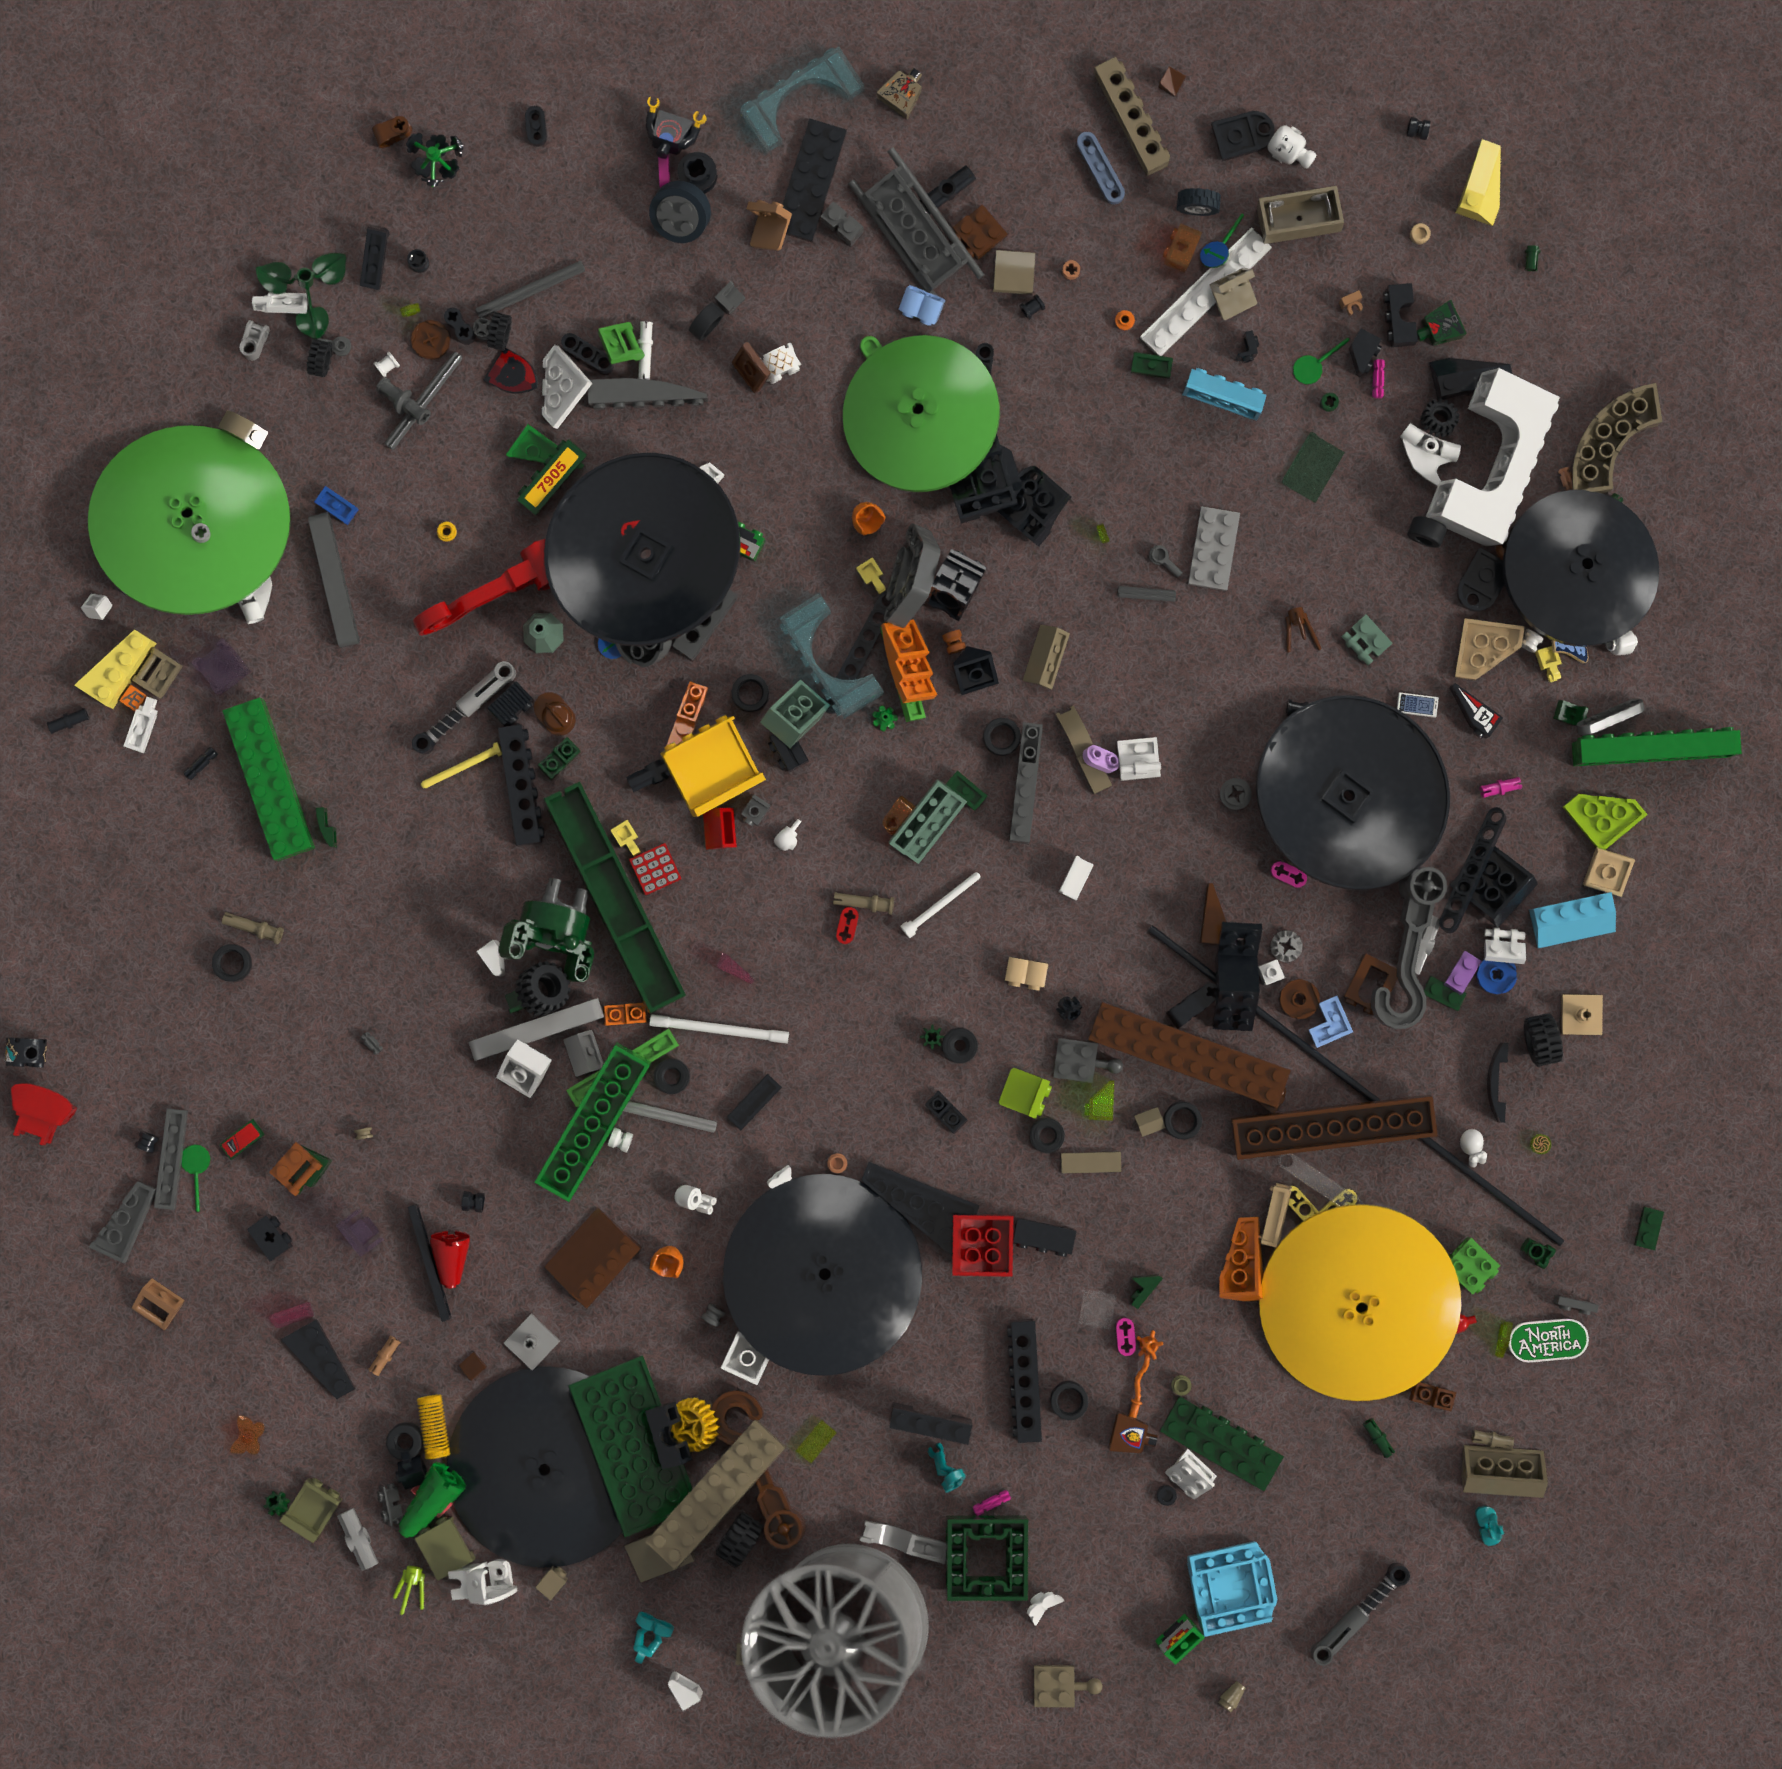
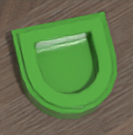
[860,336,882,360]

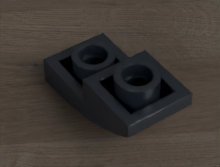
[925,1090,968,1134]

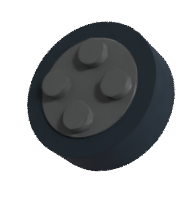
[649,181,711,243]

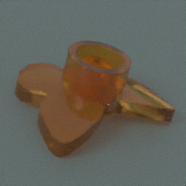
[230,1415,265,1455]

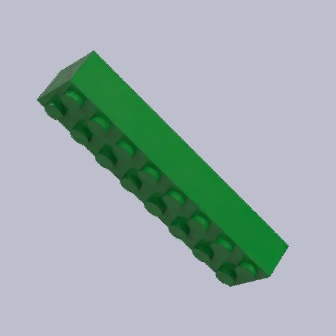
[222,697,315,861]
[1572,727,1742,767]
[534,1042,651,1202]

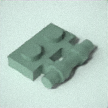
[1341,614,1393,666]

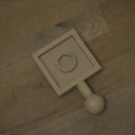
[1034,1665,1103,1707]

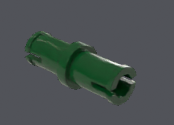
[1362,1418,1395,1458]

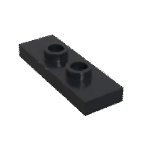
[727,1074,782,1130]

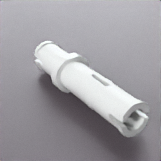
[638,321,653,380]

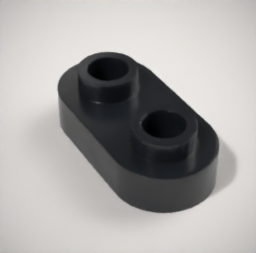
[525,106,547,147]

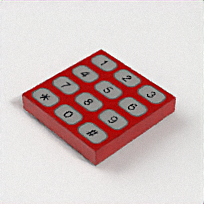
[629,843,682,895]

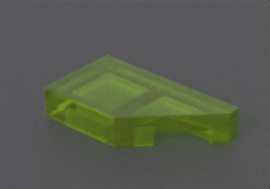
[1495,1320,1513,1358]

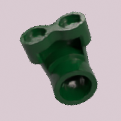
[1520,1238,1556,1269]

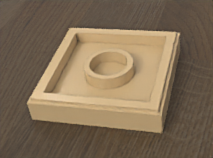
[1583,847,1635,897]

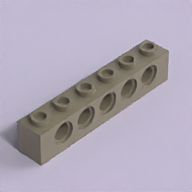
[1094,57,1170,176]

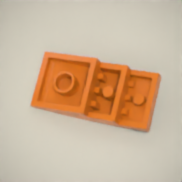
[881,619,937,703]

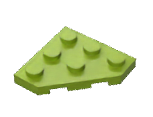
[1563,794,1648,850]

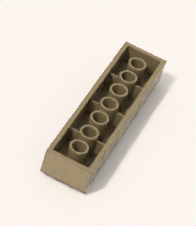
[646,1420,786,1570]

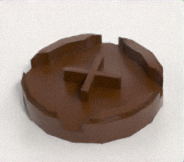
[410,320,451,360]

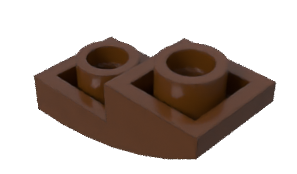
[1409,1382,1457,1412]

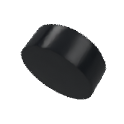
[1156,1485,1177,1506]

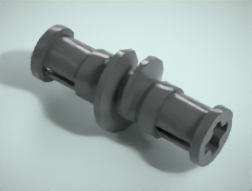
[376,377,431,425]

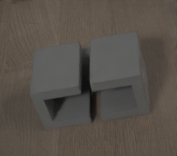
[820,202,864,247]

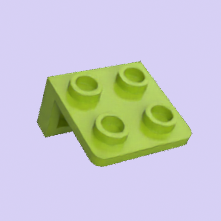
[999,1068,1052,1119]

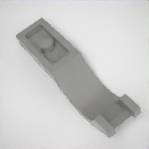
[859,1520,946,1564]

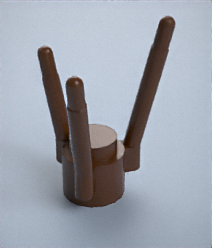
[1285,607,1322,653]

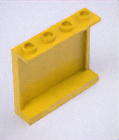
[660,715,766,817]

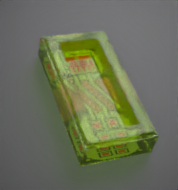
[796,1419,837,1463]

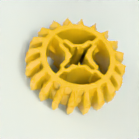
[671,1397,720,1452]

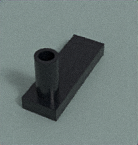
[360,227,389,290]

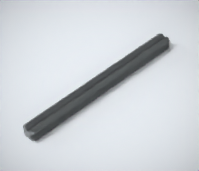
[476,261,585,318]
[385,351,462,450]

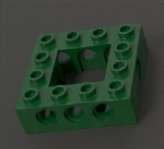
[946,1515,1028,1601]

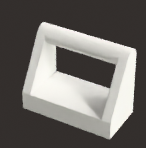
[477,940,505,976]
[668,1672,703,1711]

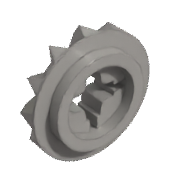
[1270,930,1303,962]

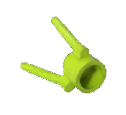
[393,1565,425,1615]

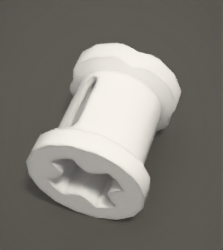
[374,352,400,377]

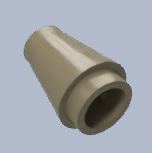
[1218,1681,1246,1713]

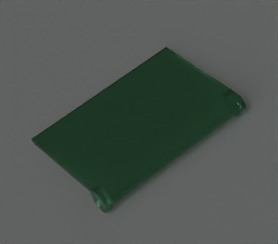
[1281,432,1345,503]

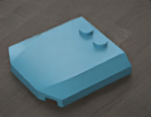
[1187,1541,1277,1637]

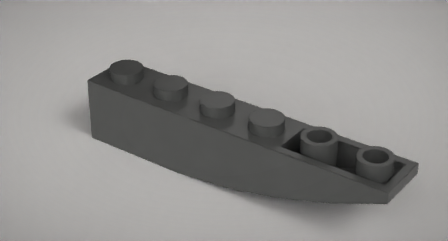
[588,378,708,410]
[1009,722,1043,844]

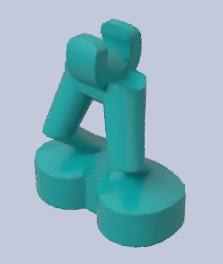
[928,1443,966,1493]
[1475,1506,1504,1546]
[633,1612,674,1664]

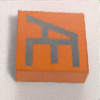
[119,685,148,711]

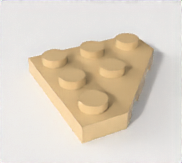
[1455,618,1525,680]

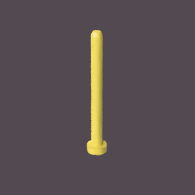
[421,742,502,788]

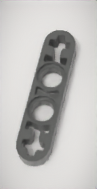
[1577,698,1645,736]

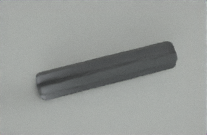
[1117,586,1176,602]

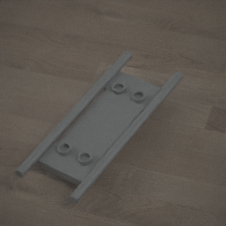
[848,147,984,309]

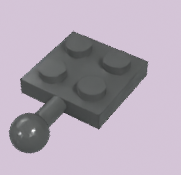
[1053,1038,1123,1083]

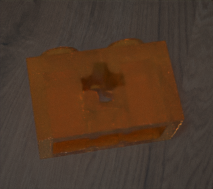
[1162,223,1202,273]

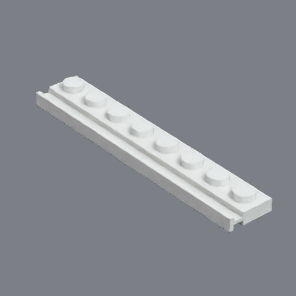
[1140,227,1272,356]

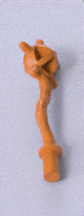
[1129,1330,1163,1418]

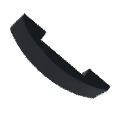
[1487,1042,1508,1123]

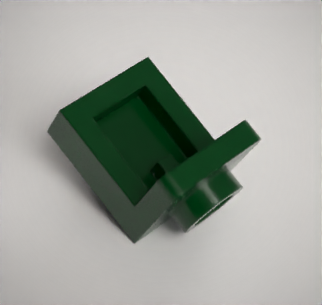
[1553,700,1589,726]

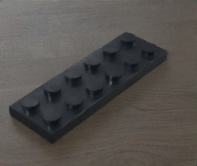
[782,118,847,242]

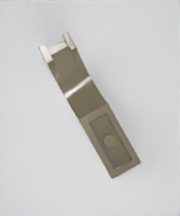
[1055,706,1112,794]

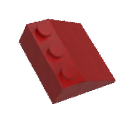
[952,1214,1013,1277]

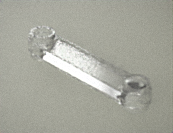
[1278,1153,1363,1206]

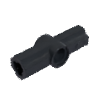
[919,165,976,215]
[626,759,671,793]

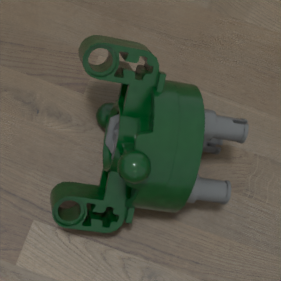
[498,878,594,982]

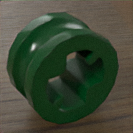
[1320,393,1339,412]

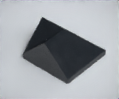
[952,646,999,695]

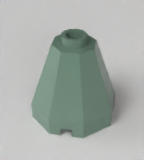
[523,613,564,654]

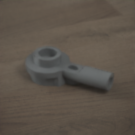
[312,336,352,356]
[1149,545,1183,578]

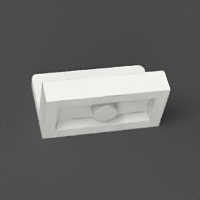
[1059,856,1093,900]

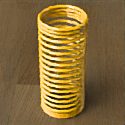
[417,1394,451,1459]

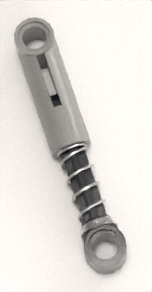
[412,661,516,755]

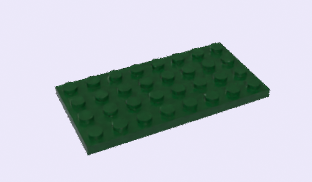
[568,1355,693,1537]

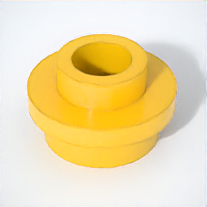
[437,522,457,542]

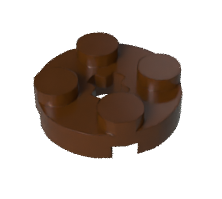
[1279,979,1320,1019]

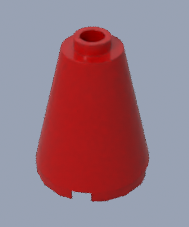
[430,1231,470,1288]

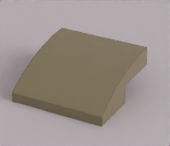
[993,250,1035,295]

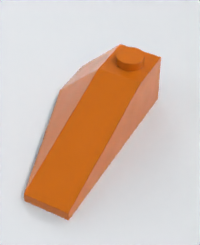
[1219,1217,1263,1301]

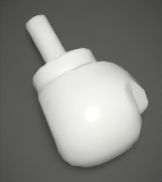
[774,819,801,851]

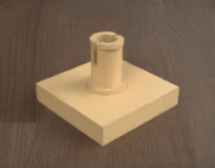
[1561,995,1603,1035]

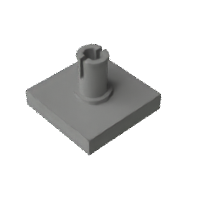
[504,1313,560,1371]

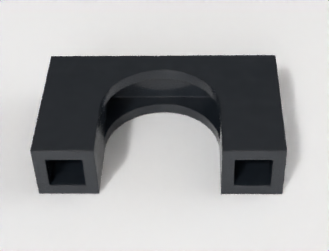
[889,1402,973,1445]

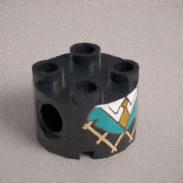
[4,1037,47,1068]

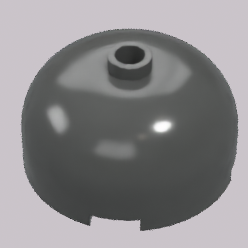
[616,640,672,667]

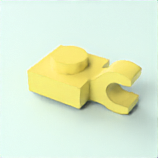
[856,557,886,595]
[1535,646,1562,683]
[611,820,641,857]

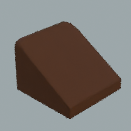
[459,1352,487,1381]

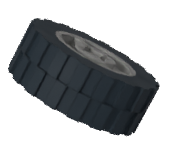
[1176,188,1221,216]

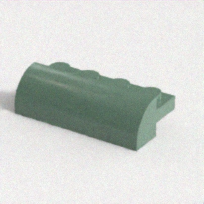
[888,779,967,864]

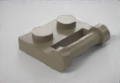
[131,647,183,699]

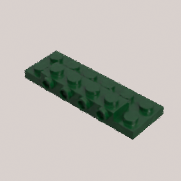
[1159,1396,1284,1491]

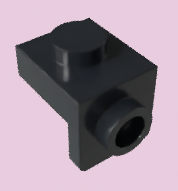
[1236,330,1259,363]

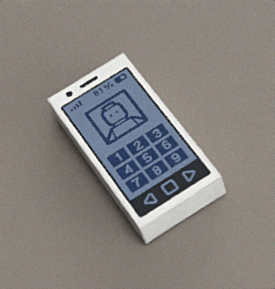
[1396,692,1439,718]

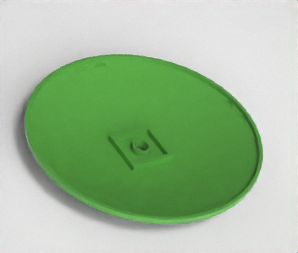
[88,426,290,615]

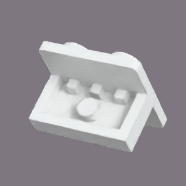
[1165,1449,1217,1499]

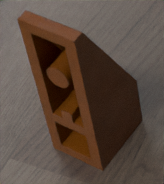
[1200,883,1226,945]

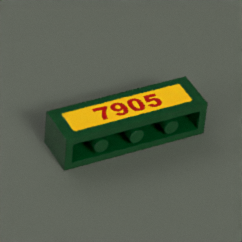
[517,439,588,515]

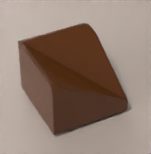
[1158,66,1186,97]

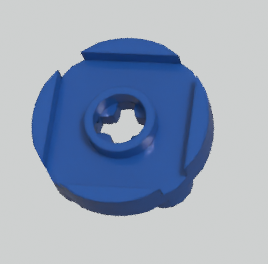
[1476,958,1517,994]

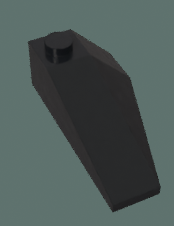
[1429,358,1513,400]

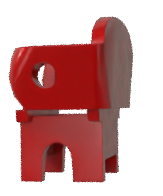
[11,1083,77,1145]

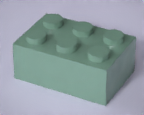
[760,680,830,748]

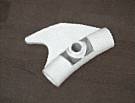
[1400,423,1461,486]
[238,577,272,624]

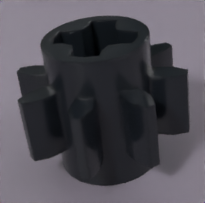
[1056,996,1082,1021]

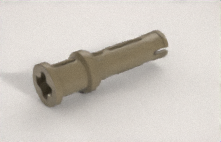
[833,892,894,915]
[222,912,284,944]

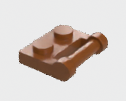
[269,1142,323,1196]

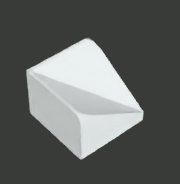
[81,594,112,620]

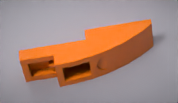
[664,681,708,751]

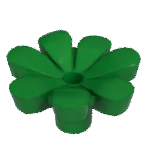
[872,706,898,732]

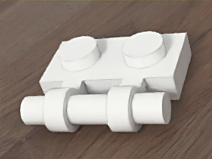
[1484,927,1526,964]

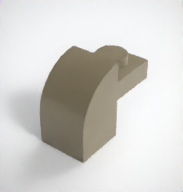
[218,410,268,449]

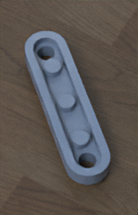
[1077,132,1125,204]

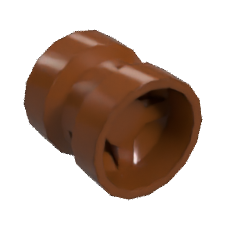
[942,629,966,655]

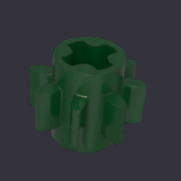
[920,1025,945,1049]
[263,1491,290,1517]

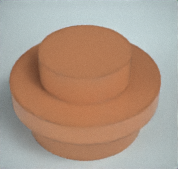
[827,1153,847,1173]

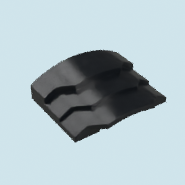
[950,434,1022,524]

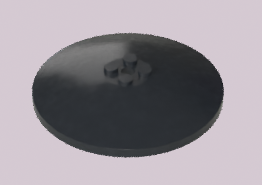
[1503,489,1659,647]

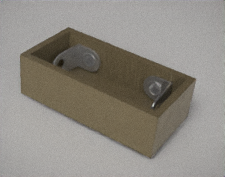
[1257,186,1344,244]

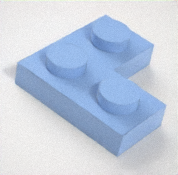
[1308,996,1353,1048]

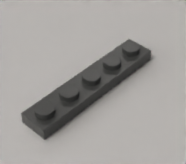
[154,1108,188,1210]

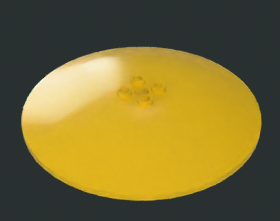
[1259,1204,1461,1401]

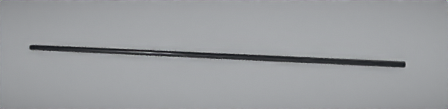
[1148,925,1564,1246]

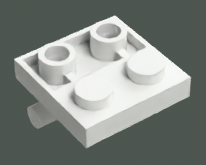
[1117,737,1161,781]

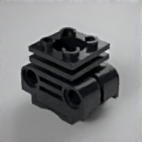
[924,549,987,621]

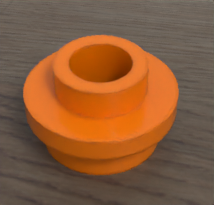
[1115,310,1135,330]

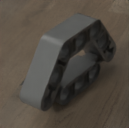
[884,523,941,628]

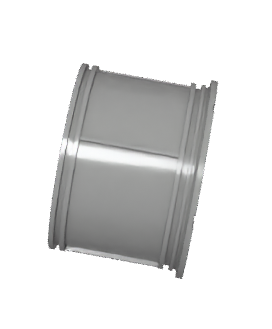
[742,1544,928,1737]

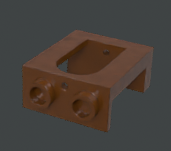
[1342,953,1398,1016]

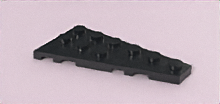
[862,1162,980,1257]

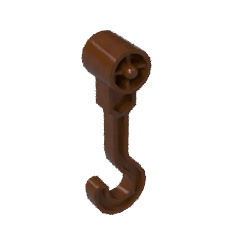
[711,1390,806,1549]

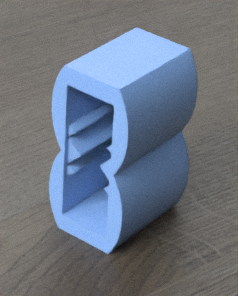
[899,285,945,325]

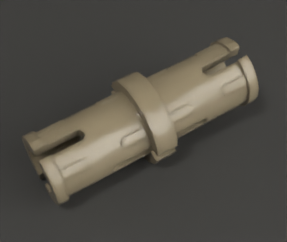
[1471,1430,1514,1450]

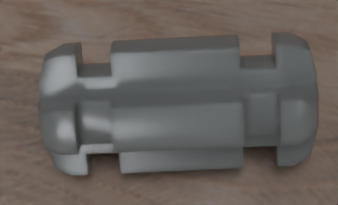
[360,1032,383,1055]

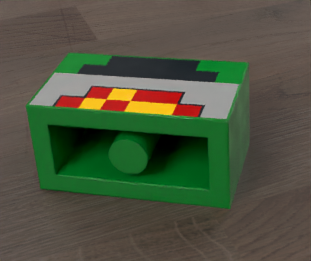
[738,521,765,562]
[1155,1613,1205,1665]

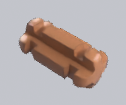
[1558,467,1573,491]

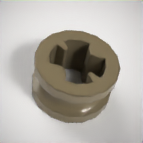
[354,1127,373,1140]

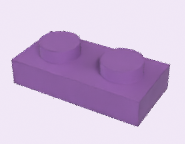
[1444,951,1482,995]

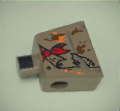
[877,68,922,119]

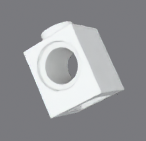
[1258,960,1285,986]

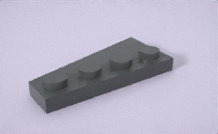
[89,1181,156,1263]

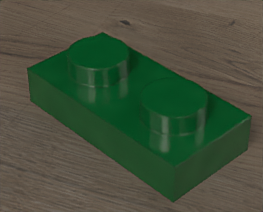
[1131,352,1173,379]
[946,770,987,811]
[1423,976,1467,1011]
[1634,1207,1664,1250]

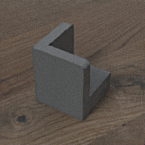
[715,281,745,315]

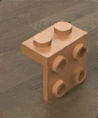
[746,200,792,251]

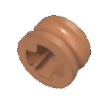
[1062,260,1080,280]

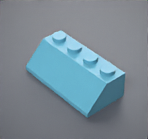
[1183,368,1266,421]
[1529,892,1616,948]

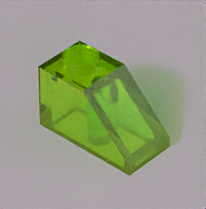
[1084,1080,1114,1121]

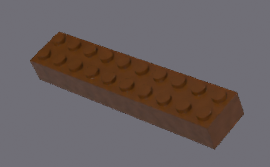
[1088,1002,1291,1108]
[1231,1095,1438,1160]

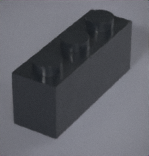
[1013,1217,1077,1257]

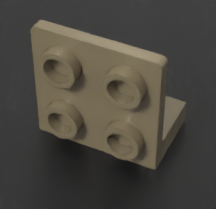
[1209,268,1257,320]

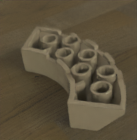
[1572,383,1662,493]

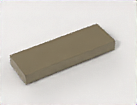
[1061,1152,1121,1173]

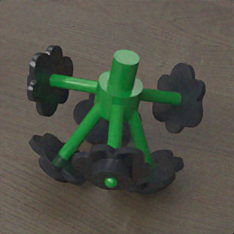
[406,133,463,187]

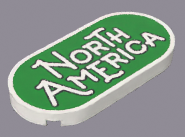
[1508,1318,1589,1362]

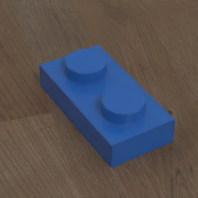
[314,486,359,525]

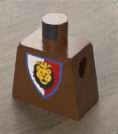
[1108,1411,1158,1453]

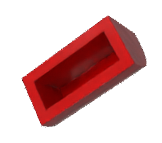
[703,808,737,850]

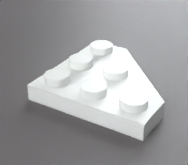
[542,345,592,429]

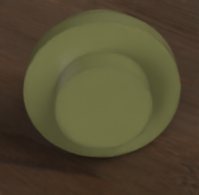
[1171,1375,1191,1396]

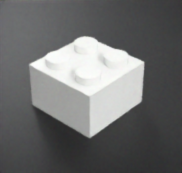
[496,1040,552,1098]
[721,1331,769,1385]

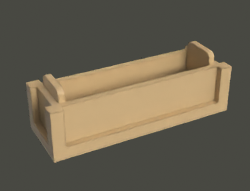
[1259,1183,1292,1247]

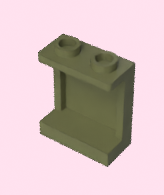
[279,1478,342,1543]
[415,1516,476,1581]

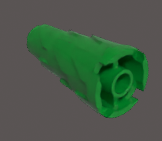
[399,1462,466,1538]

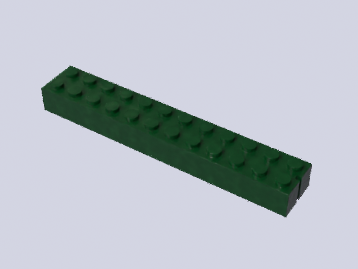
[543,782,686,1014]

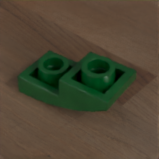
[538,737,581,780]

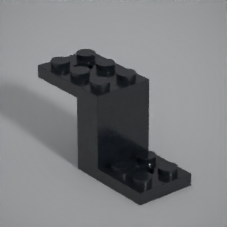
[1212,922,1262,1031]

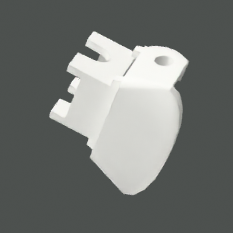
[448,1559,518,1605]

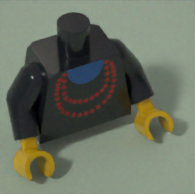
[645,97,707,159]

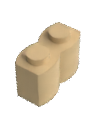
[1005,957,1048,991]

